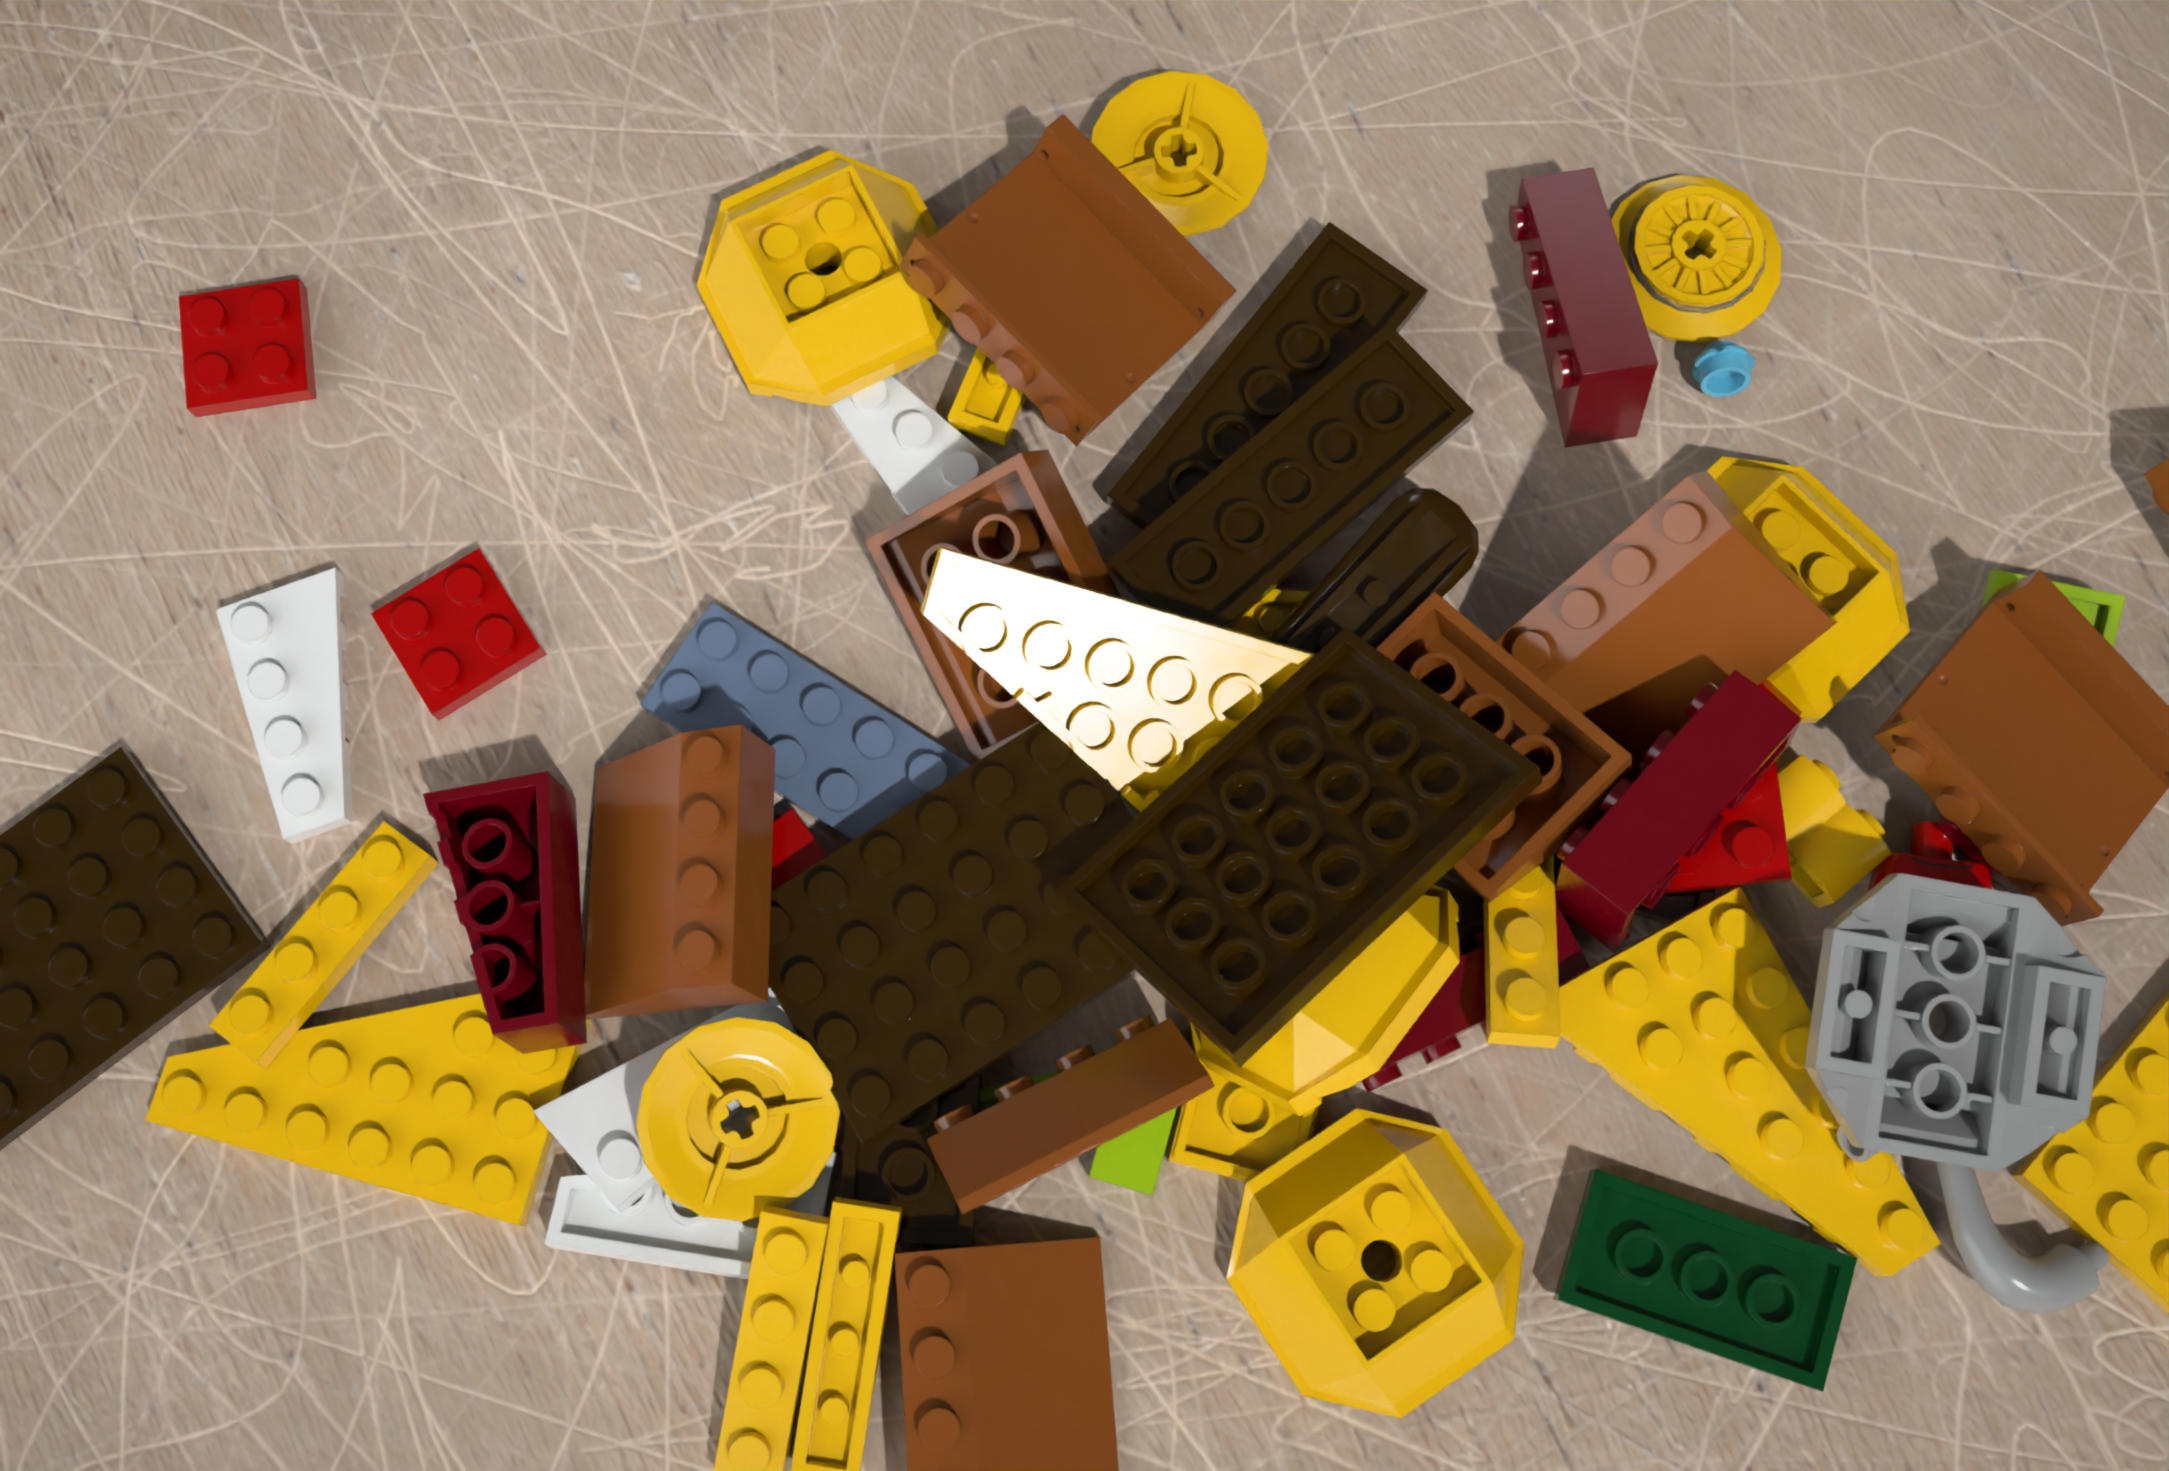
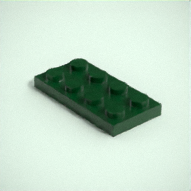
[1553,1169,1857,1391]

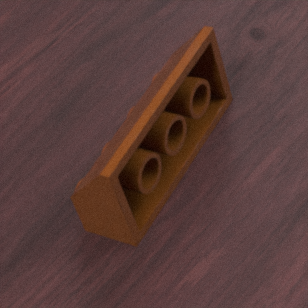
[926,1014,1215,1215]

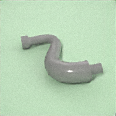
[1837,1127,2109,1314]

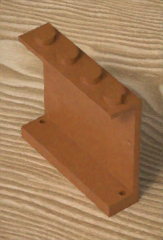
[899,114,1237,447]
[1873,570,2169,926]

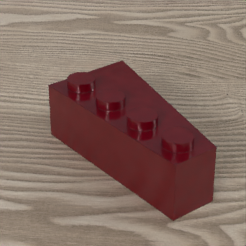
[1509,167,1658,448]
[1555,670,1802,954]
[423,771,587,1054]
[1358,901,1590,1093]

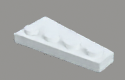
[829,376,999,515]
[216,568,353,844]
[533,988,798,1213]
[545,1152,838,1279]

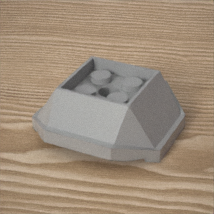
[1804,873,2107,1172]

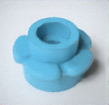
[1692,341,1755,397]

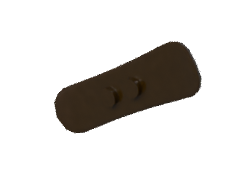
[1265,488,1479,654]

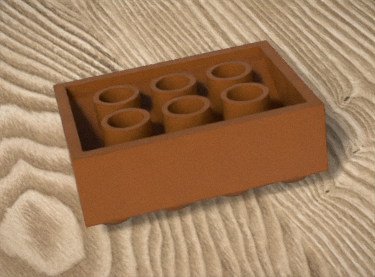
[865,449,1122,763]
[1495,471,1838,777]
[1376,592,1634,903]
[584,724,776,1019]
[895,1237,1119,1471]

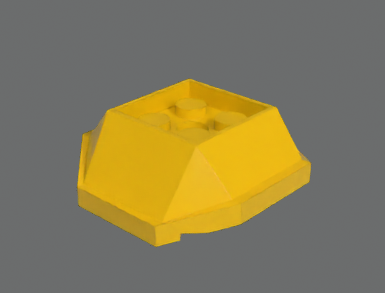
[696,149,952,406]
[1707,456,1910,723]
[1190,885,1460,1116]
[1225,1108,1524,1418]

